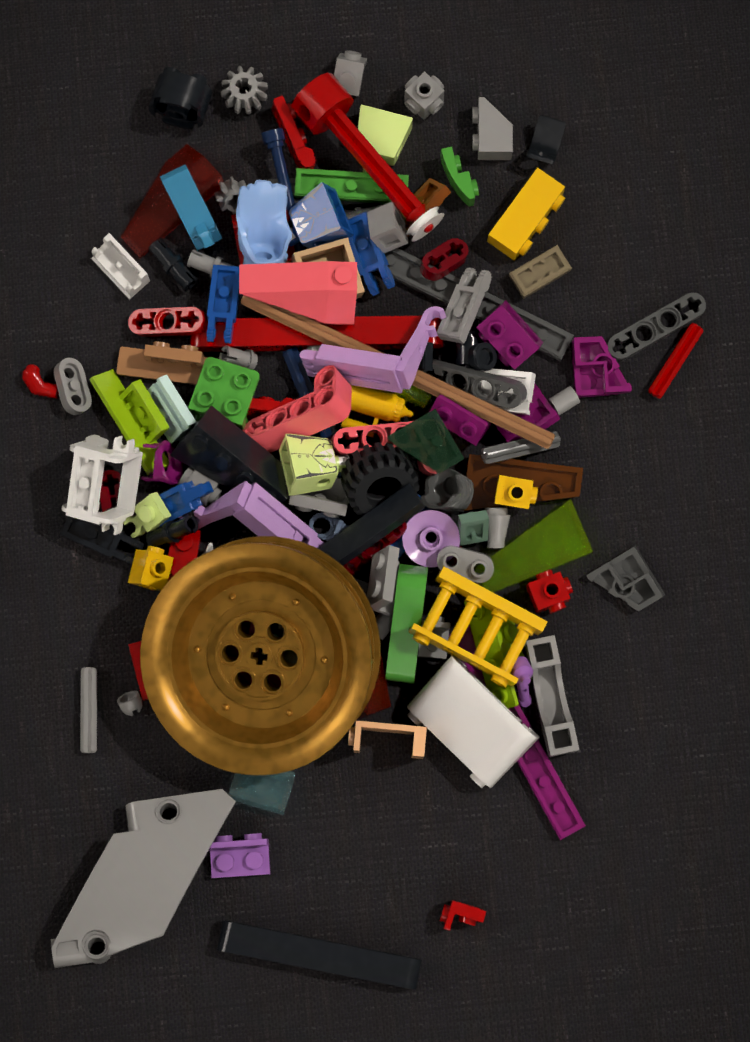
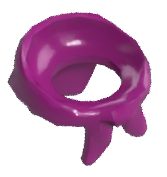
[141,440,183,485]

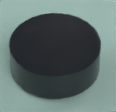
[468,342,497,371]

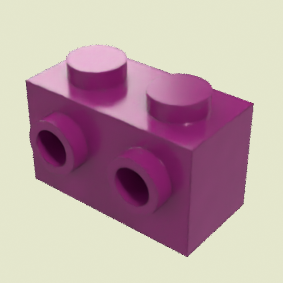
[476,300,543,370]

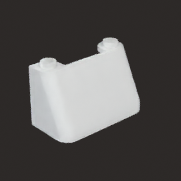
[407,656,540,788]

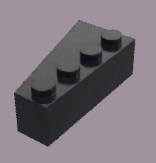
[170,405,289,504]

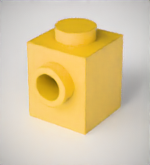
[128,546,174,591]

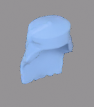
[236,180,292,264]

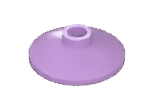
[402,510,460,567]

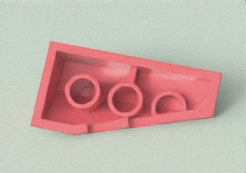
[239,261,357,325]

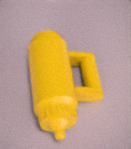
[341,385,413,438]

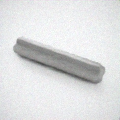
[80,667,97,753]

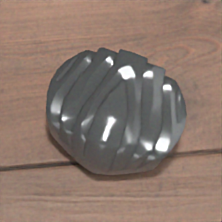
[421,468,474,514]

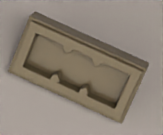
[509,245,572,299]

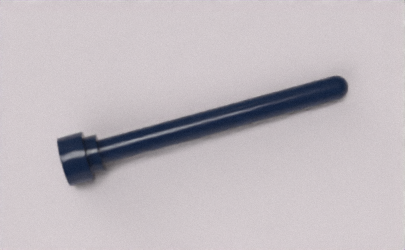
[261,128,306,252]

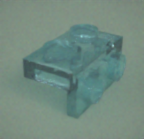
[228,771,295,815]

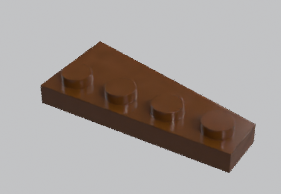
[464,454,583,511]

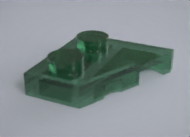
[387,409,464,474]

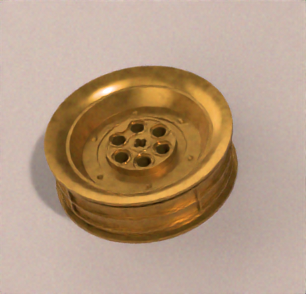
[140,536,381,775]

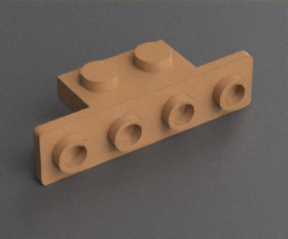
[116,341,207,385]

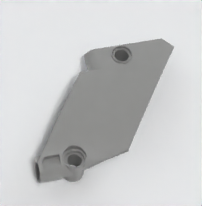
[51,789,236,968]

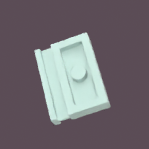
[148,374,196,444]

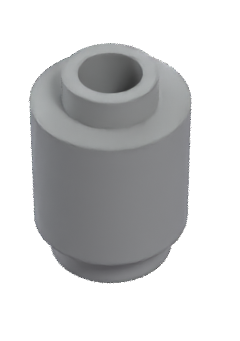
[178,467,222,507]

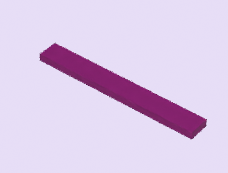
[449,624,586,840]

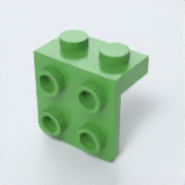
[188,357,260,430]

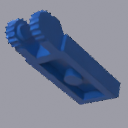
[348,212,395,296]
[207,264,239,344]

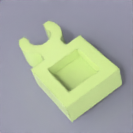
[123,492,171,538]

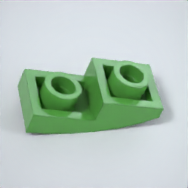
[440,147,479,207]

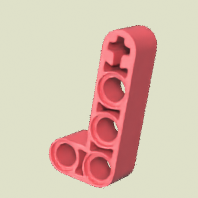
[242,365,352,453]
[330,419,447,476]

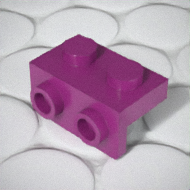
[427,394,491,446]

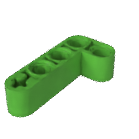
[385,564,428,684]

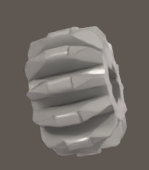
[221,65,268,115]

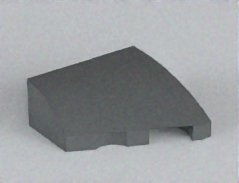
[586,546,665,611]

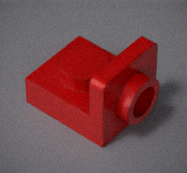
[440,900,486,931]

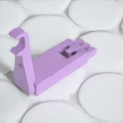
[299,306,446,393]
[180,481,325,548]

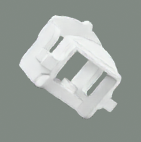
[61,434,143,535]

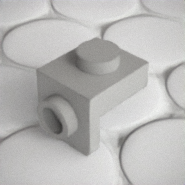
[334,50,367,97]

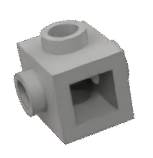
[404,71,445,120]

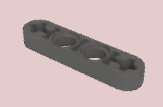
[607,292,706,362]
[425,360,527,408]

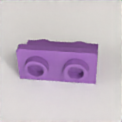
[210,833,271,878]

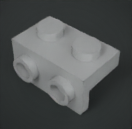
[289,477,349,518]
[367,545,400,616]

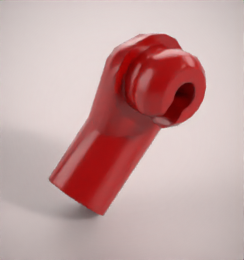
[22,364,59,399]

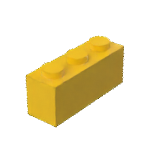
[487,167,565,261]

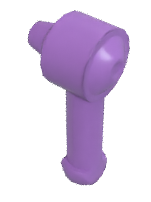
[511,656,533,707]

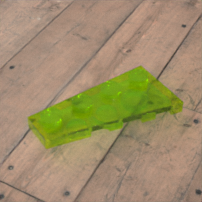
[475,499,593,593]

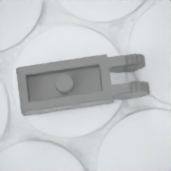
[437,267,492,344]

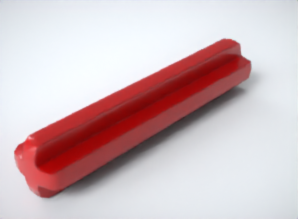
[648,323,703,399]

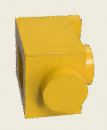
[494,475,538,509]

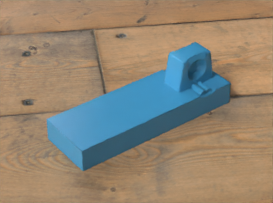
[160,164,222,251]

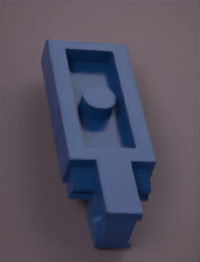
[153,481,214,531]

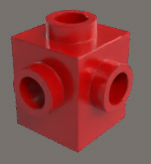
[526,570,573,614]

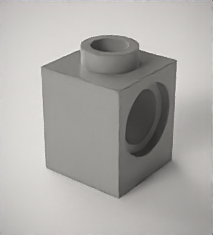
[367,202,408,253]

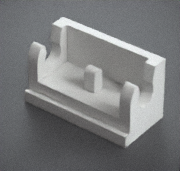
[91,233,150,300]

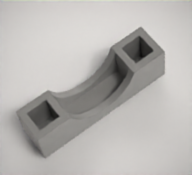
[524,635,579,757]

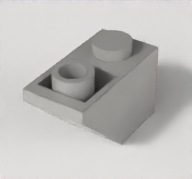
[472,97,513,160]

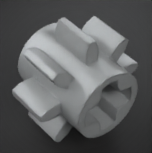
[214,177,246,214]

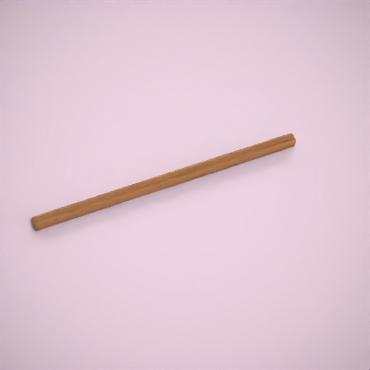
[241,296,555,449]

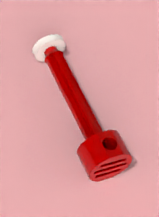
[291,72,444,242]

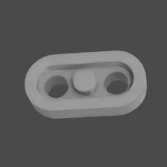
[54,358,92,415]
[437,545,494,583]

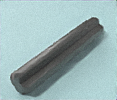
[481,431,561,464]

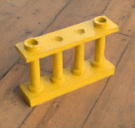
[408,567,548,688]

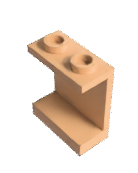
[348,721,427,759]

